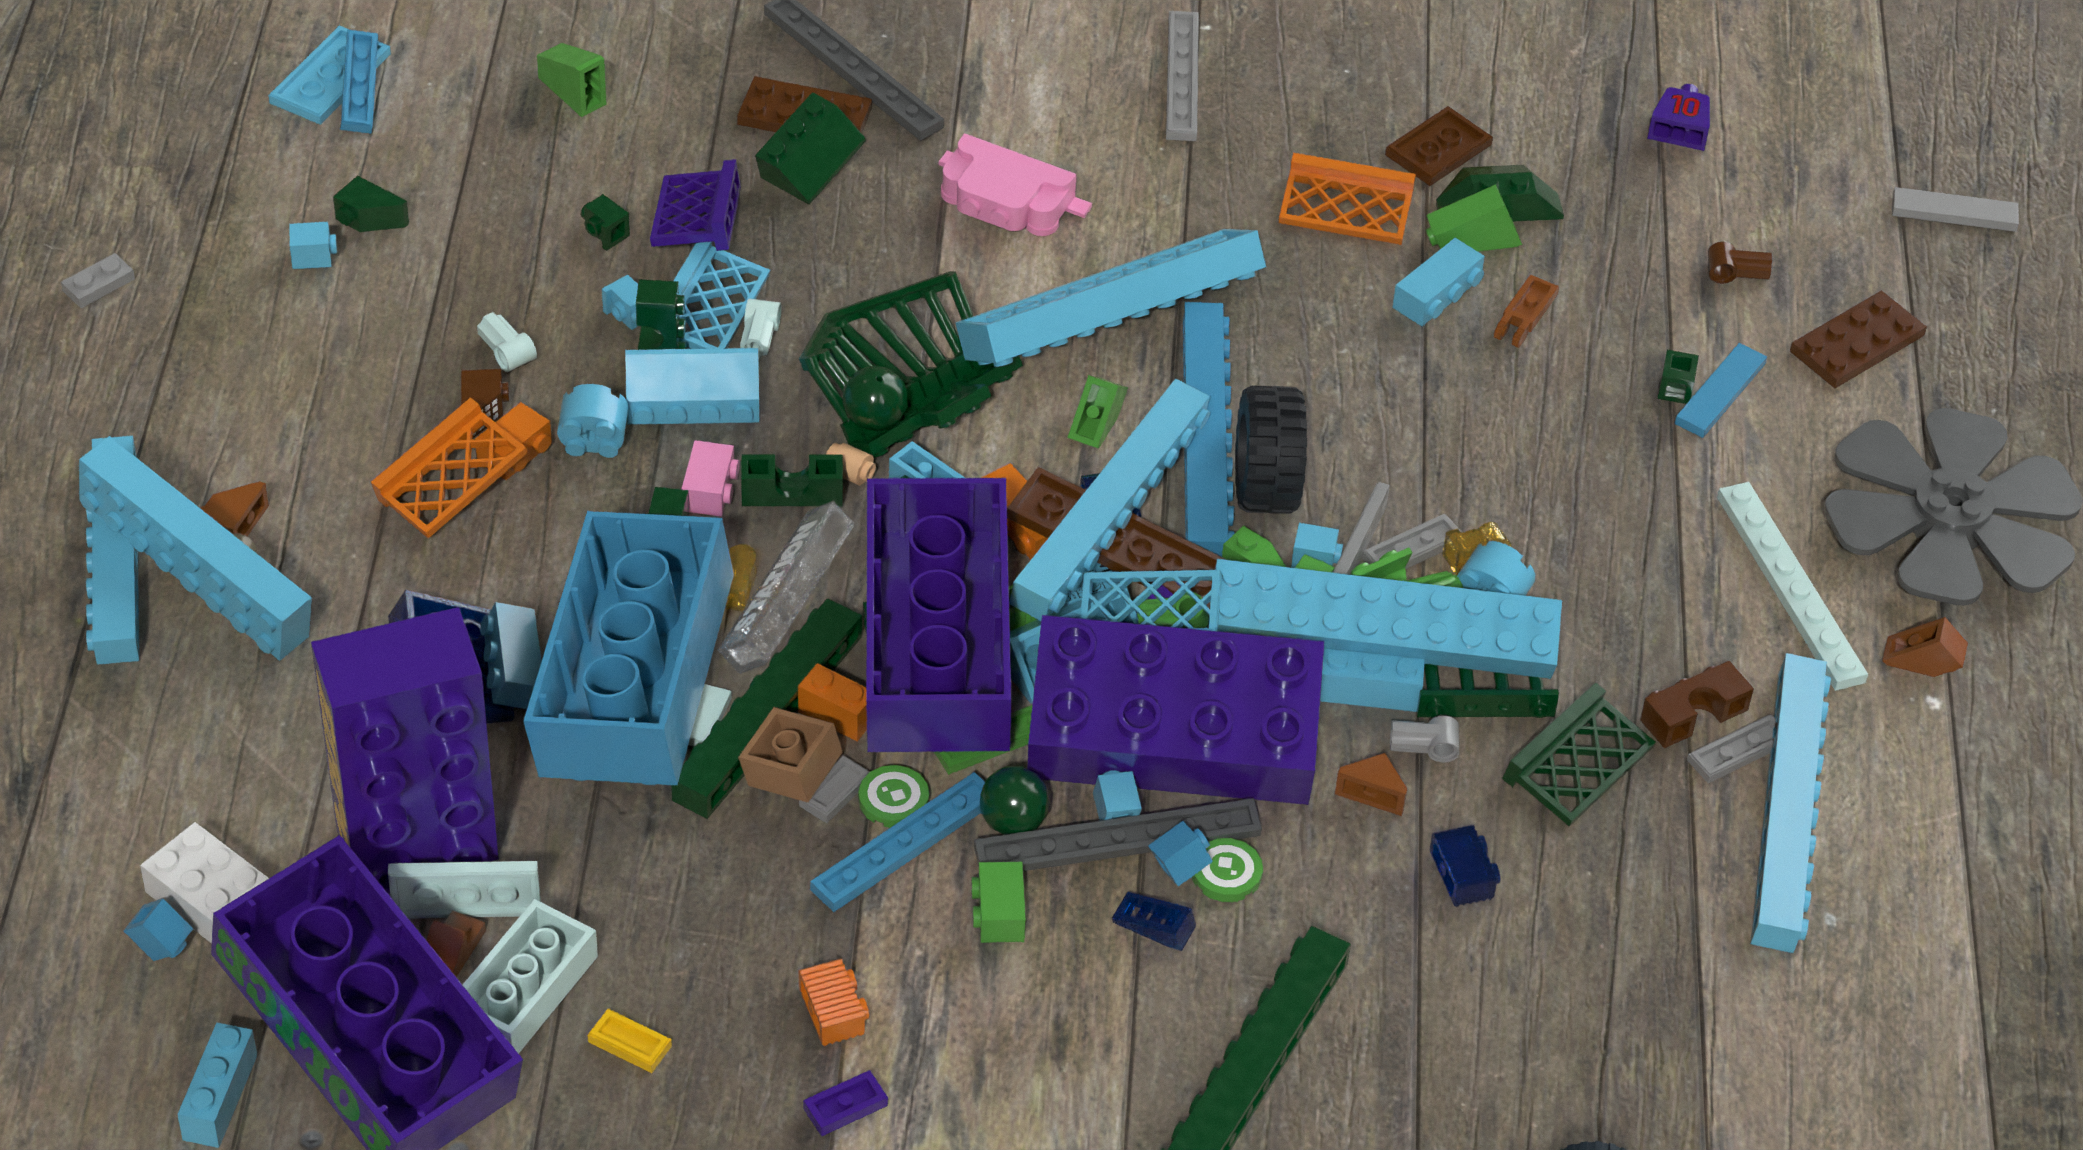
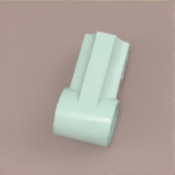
[740,298,781,359]
[477,312,537,372]

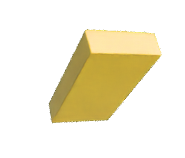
[588,1009,672,1073]

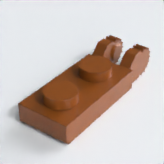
[1494,275,1559,348]

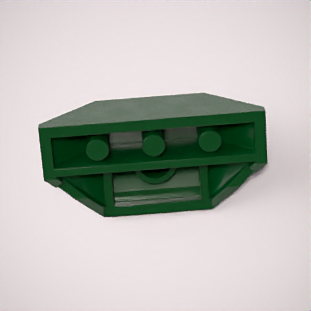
[1436,165,1564,222]

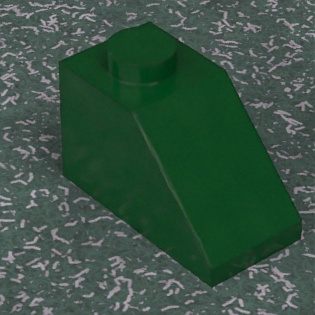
[333,175,409,232]

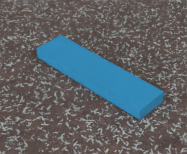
[340,29,378,134]
[1675,343,1767,438]

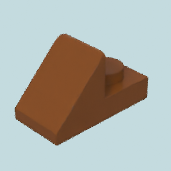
[426,910,486,978]

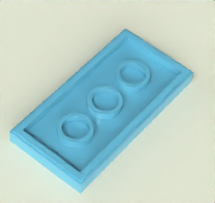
[268,25,391,125]

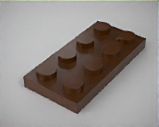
[737,76,872,133]
[1790,290,1927,389]

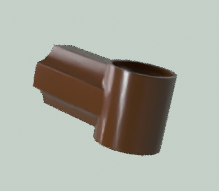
[1708,242,1772,284]

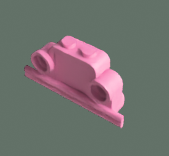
[939,133,1092,236]

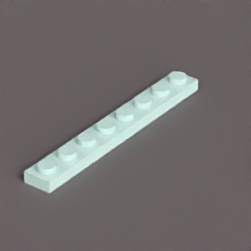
[1717,482,1868,691]

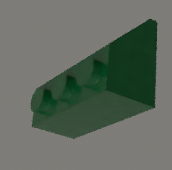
[755,92,866,205]

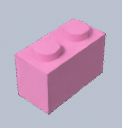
[682,441,740,517]

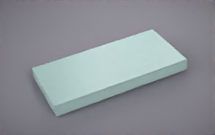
[388,861,541,919]

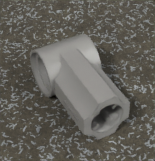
[1390,716,1459,763]

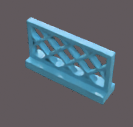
[674,241,770,349]
[1080,570,1222,631]

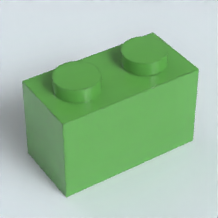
[971,862,1026,943]

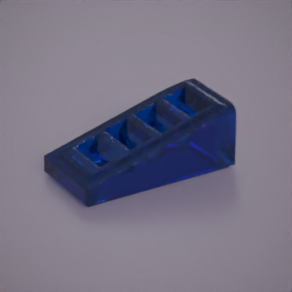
[1112,892,1196,951]

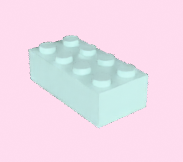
[463,899,598,1054]

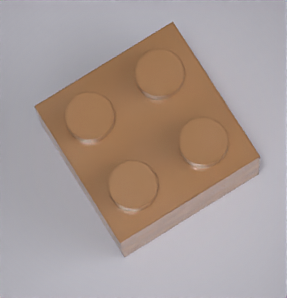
[738,707,843,802]

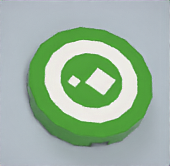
[858,765,930,828]
[1192,838,1263,902]

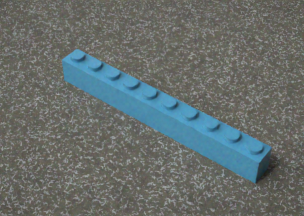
[1183,302,1234,557]

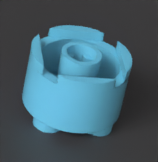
[557,384,628,458]
[1457,541,1536,596]

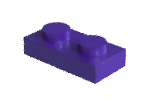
[803,1070,888,1137]

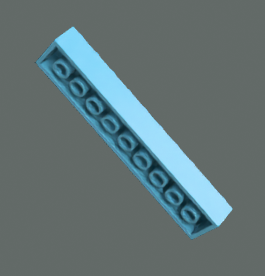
[956,229,1266,367]
[1208,559,1562,679]

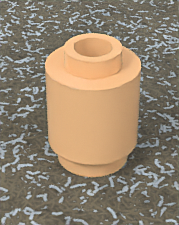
[826,443,876,486]

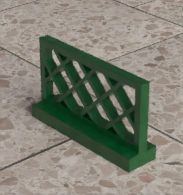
[1502,683,1656,826]

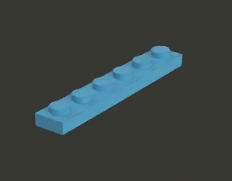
[810,772,985,912]

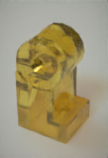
[1442,522,1511,575]
[725,544,757,612]

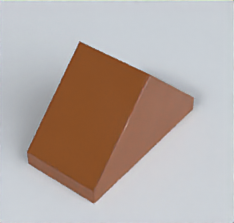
[1335,753,1407,816]

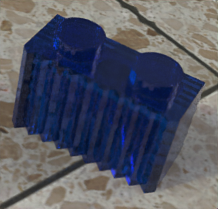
[1429,824,1501,907]

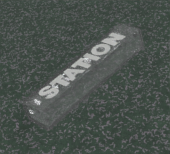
[718,501,855,674]

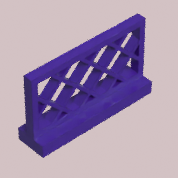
[650,159,741,251]

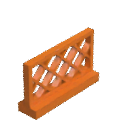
[1279,152,1416,245]
[371,397,528,538]

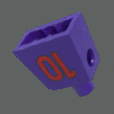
[1647,84,1710,151]

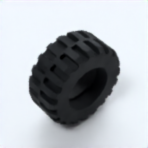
[1235,385,1307,514]

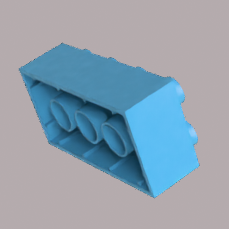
[523,511,734,785]

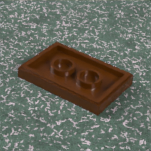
[1385,106,1493,186]

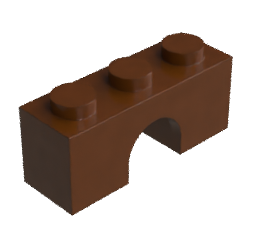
[1640,661,1754,748]

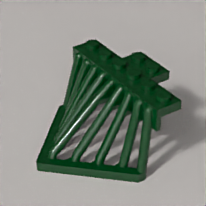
[799,271,1023,458]

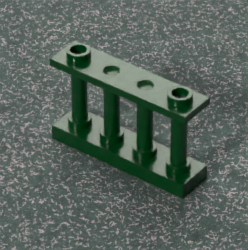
[1416,664,1559,718]

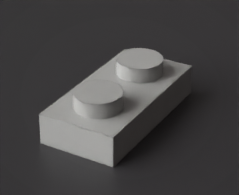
[61,253,135,308]

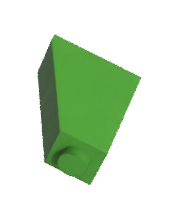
[537,43,606,117]
[1426,185,1522,252]

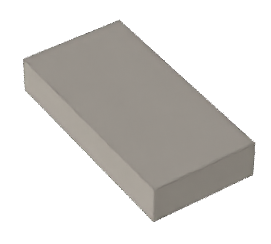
[799,755,870,823]

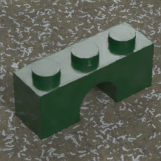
[636,279,686,350]
[741,454,843,507]

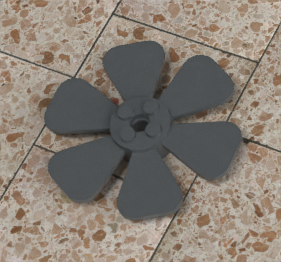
[1824,408,2083,606]

